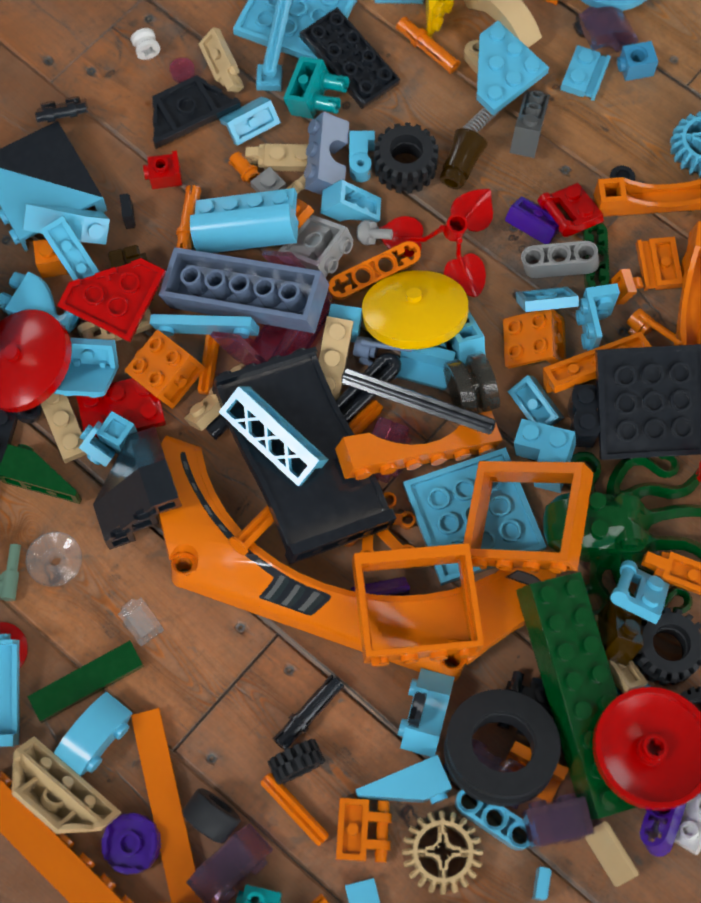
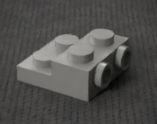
[279,215,353,278]

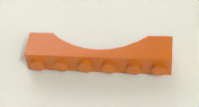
[593,177,701,217]
[674,221,701,346]
[335,411,502,480]

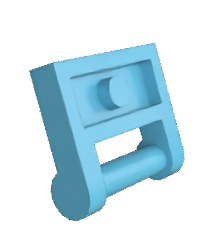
[611,560,670,624]

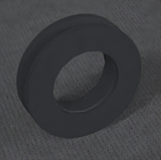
[444,689,561,806]

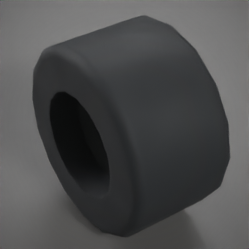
[182,788,240,844]

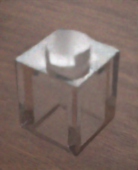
[118,597,164,647]

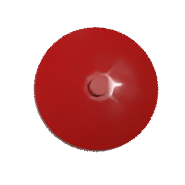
[0,310,72,412]
[593,687,701,811]

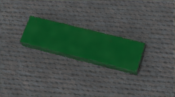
[27,640,144,723]

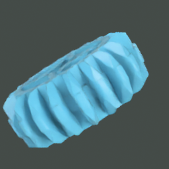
[670,111,701,178]

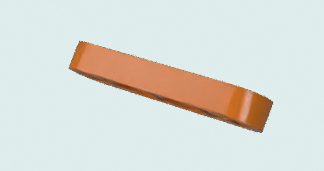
[328,241,421,300]

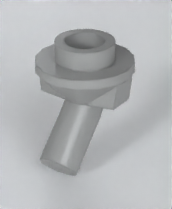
[356,220,393,246]

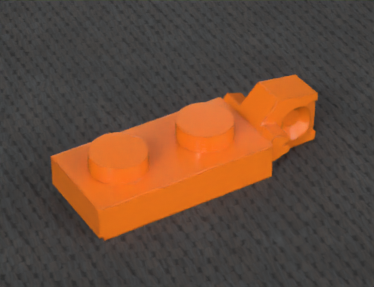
[641,551,701,595]

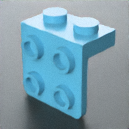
[54,338,119,398]

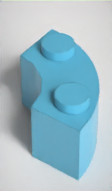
[398,668,455,757]
[54,691,132,776]

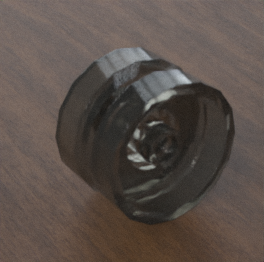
[443,351,500,413]

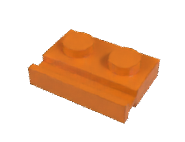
[636,237,683,291]

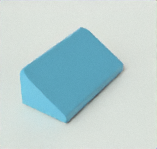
[507,375,564,426]

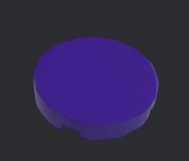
[101,813,161,875]

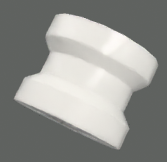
[131,28,160,60]

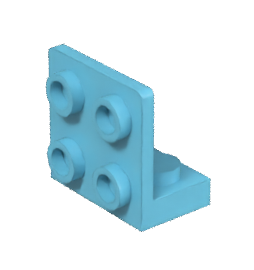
[576,283,620,351]

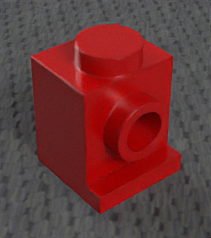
[143,151,182,189]

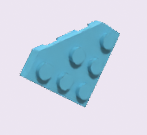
[476,21,549,116]

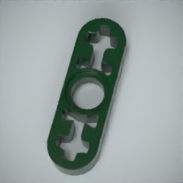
[583,223,610,288]

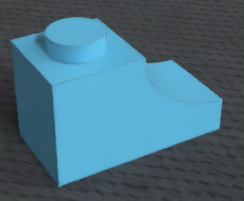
[321,180,381,222]

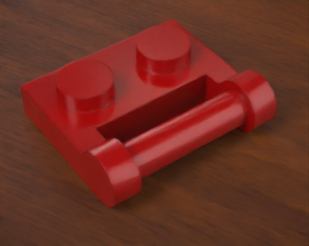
[537,183,604,237]

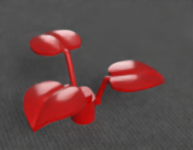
[379,189,493,297]

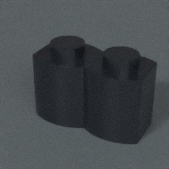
[568,385,600,447]

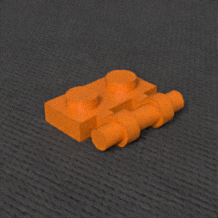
[336,798,392,863]

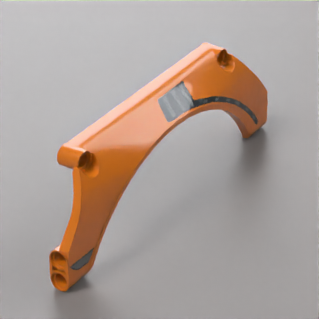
[158,435,557,682]

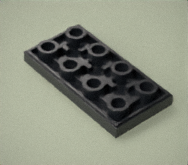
[299,7,401,110]

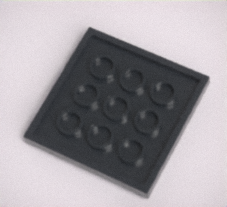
[595,344,701,460]

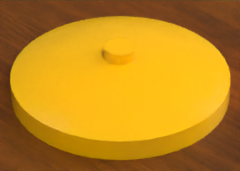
[362,270,469,349]

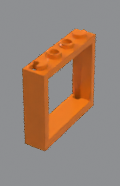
[463,461,594,574]
[352,543,484,667]

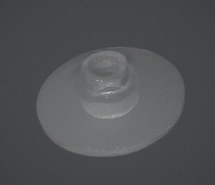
[26,532,82,587]

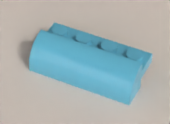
[190,188,299,253]

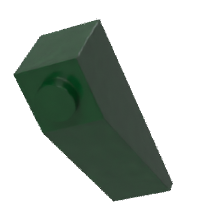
[0,444,82,504]

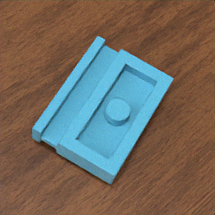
[560,45,611,101]

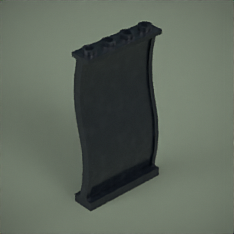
[212,346,396,565]

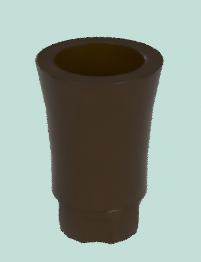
[440,128,488,190]

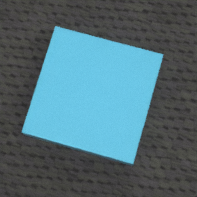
[516,287,579,312]

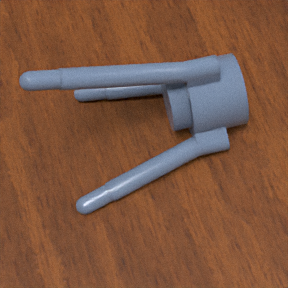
[353,335,413,379]

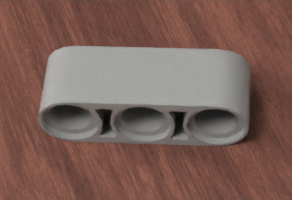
[521,241,600,278]

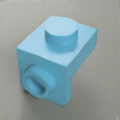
[79,421,116,467]

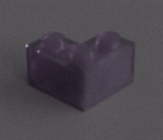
[522,793,594,849]

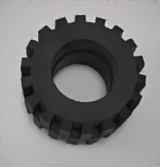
[374,122,438,194]
[632,608,701,686]

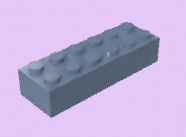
[159,247,329,333]

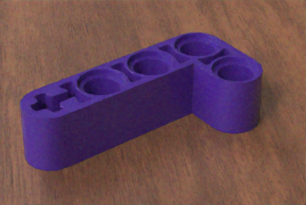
[640,803,687,857]

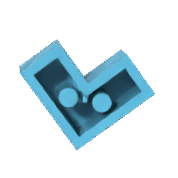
[514,419,576,493]

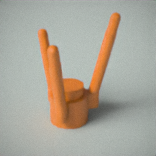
[627,308,682,345]

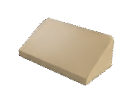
[584,821,639,887]

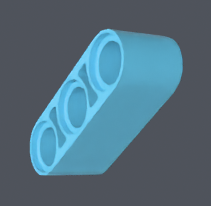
[455,789,534,851]

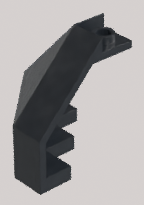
[93,426,182,550]

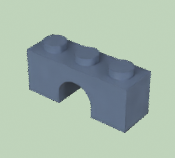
[304,111,349,195]

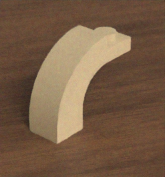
[464,0,542,48]

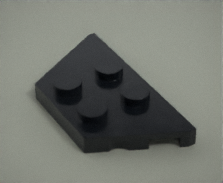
[152,75,241,149]

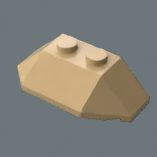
[12,737,121,834]

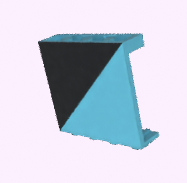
[0,121,108,252]

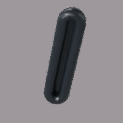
[335,353,402,423]

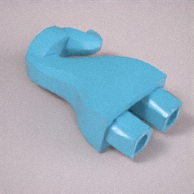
[0,271,80,333]

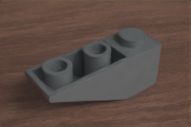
[510,90,550,158]

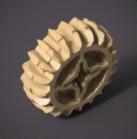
[402,811,483,895]

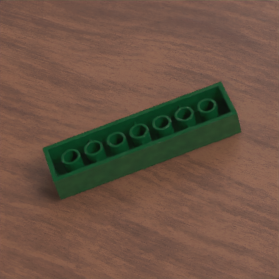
[516,572,636,820]

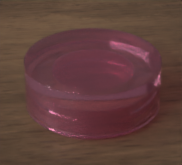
[170,58,195,83]

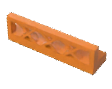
[543,332,652,394]

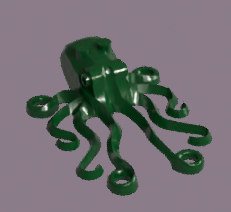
[543,452,701,615]

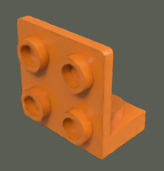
[503,309,567,369]
[125,330,206,409]

